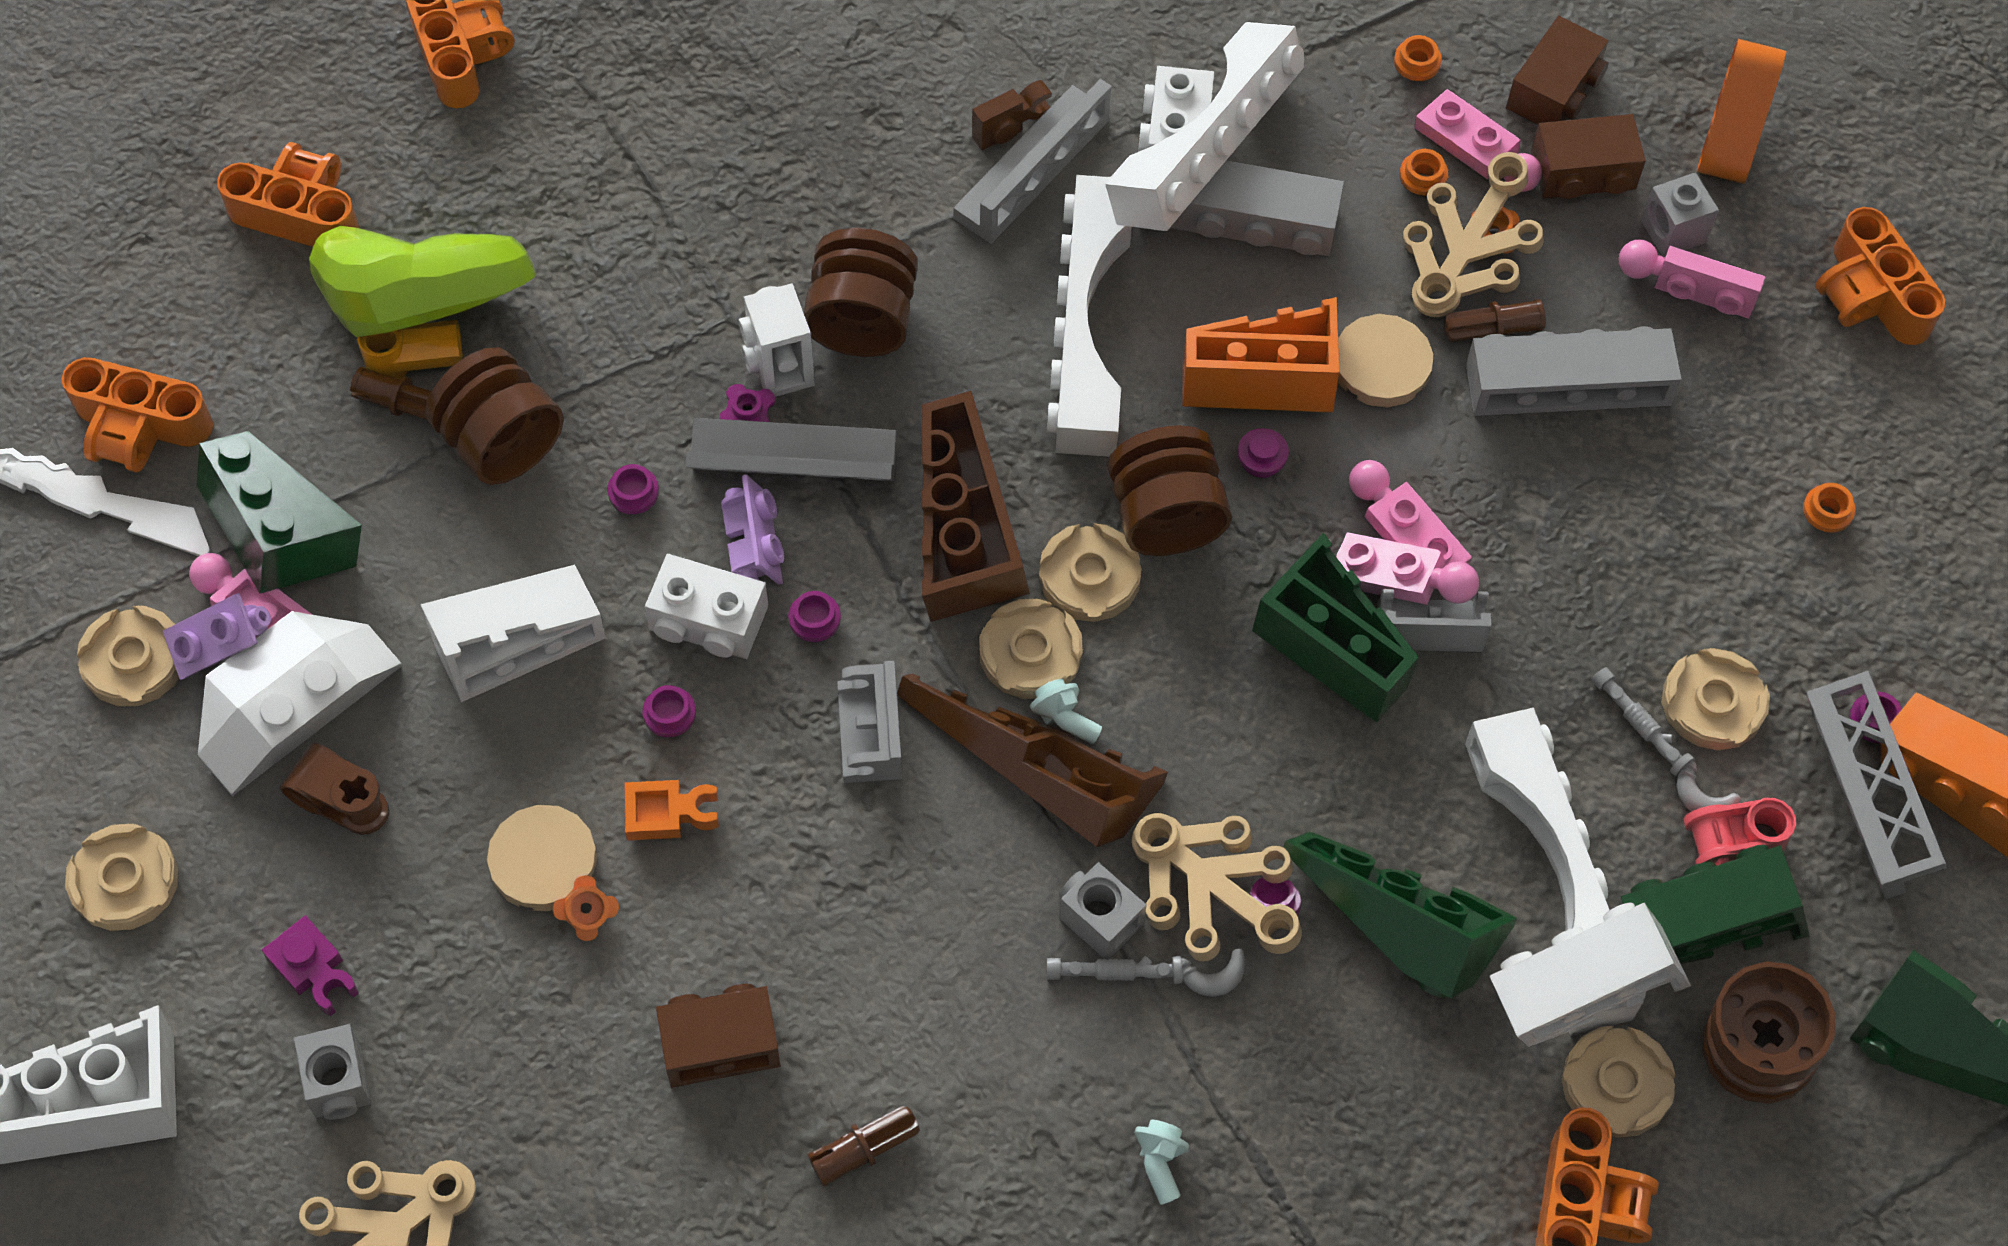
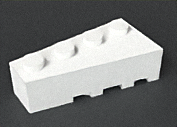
[0,1005,177,1164]

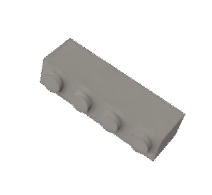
[1169,160,1344,257]
[1466,326,1682,416]

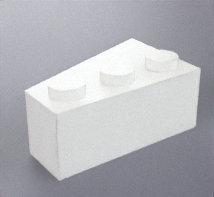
[421,565,606,702]
[1490,903,1691,1047]

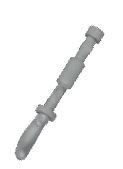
[1591,667,1741,812]
[1047,949,1246,997]

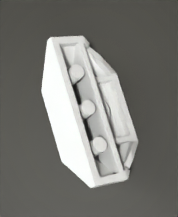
[198,611,402,797]

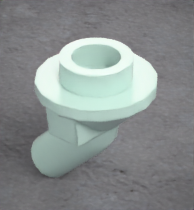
[1030,679,1102,745]
[1134,1120,1190,1205]

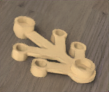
[1403,152,1544,317]
[1132,813,1302,961]
[299,1160,476,1246]

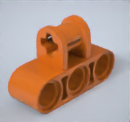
[405,0,515,109]
[1697,39,1786,184]
[217,142,359,247]
[1815,207,1945,345]
[61,357,214,472]
[1535,1107,1659,1246]

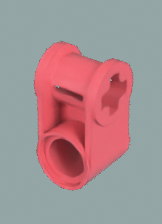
[1683,798,1796,866]

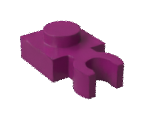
[262,915,359,1016]

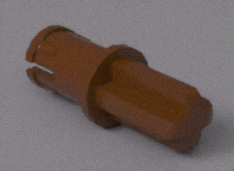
[1444,299,1546,342]
[350,367,432,420]
[807,1106,920,1187]

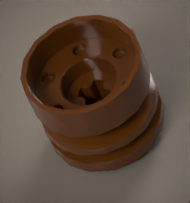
[803,228,918,357]
[425,347,564,485]
[1107,425,1232,556]
[1702,961,1836,1104]

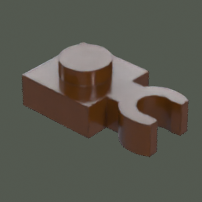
[972,80,1052,151]

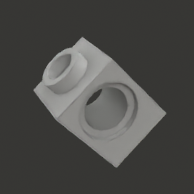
[1641,172,1719,257]
[1059,862,1147,959]
[294,1024,371,1120]

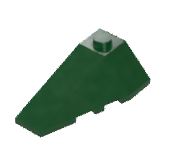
[1283,832,1517,998]
[1850,950,2008,1106]

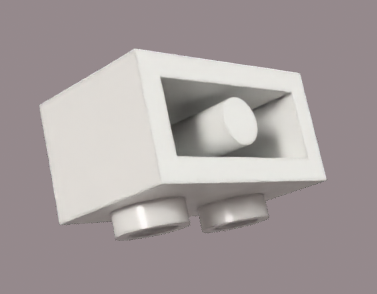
[1138,66,1214,152]
[738,283,815,397]
[645,554,768,659]

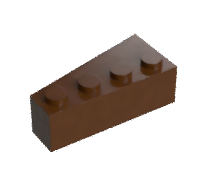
[922,391,1030,622]

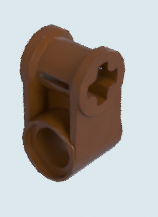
[280,743,389,835]

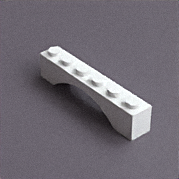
[1105,22,1305,231]
[1047,175,1132,457]
[1465,707,1646,1036]

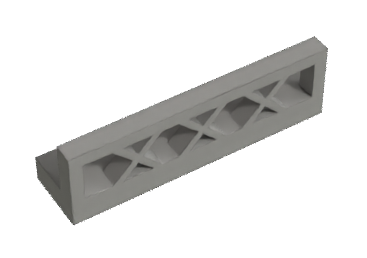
[953,79,1112,244]
[685,418,897,481]
[1806,671,1947,900]

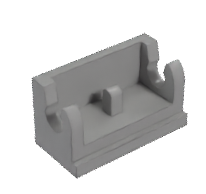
[1377,589,1491,652]
[837,661,902,783]

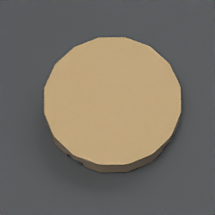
[1338,314,1433,408]
[1039,523,1142,622]
[979,599,1083,699]
[77,606,179,706]
[1661,648,1770,751]
[487,805,597,911]
[65,824,178,931]
[1562,1026,1675,1138]

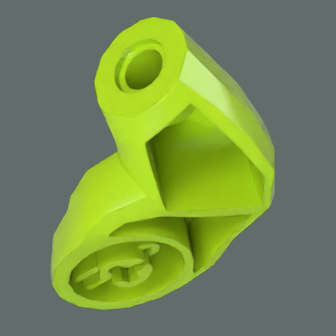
[309,226,536,337]

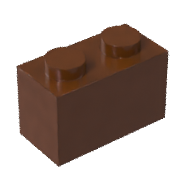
[1506,15,1609,125]
[1531,114,1646,199]
[656,984,781,1088]

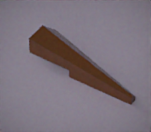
[897,674,1168,847]

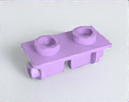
[721,474,784,585]
[162,593,271,680]

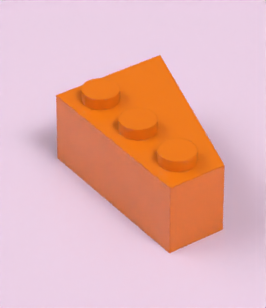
[1182,297,1339,412]
[1881,692,2008,858]

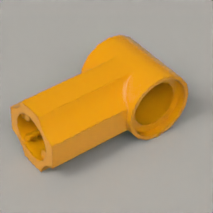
[357,320,463,379]

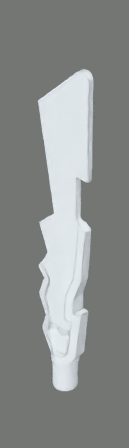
[0,448,210,556]

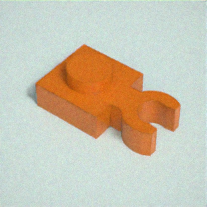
[625,780,719,841]

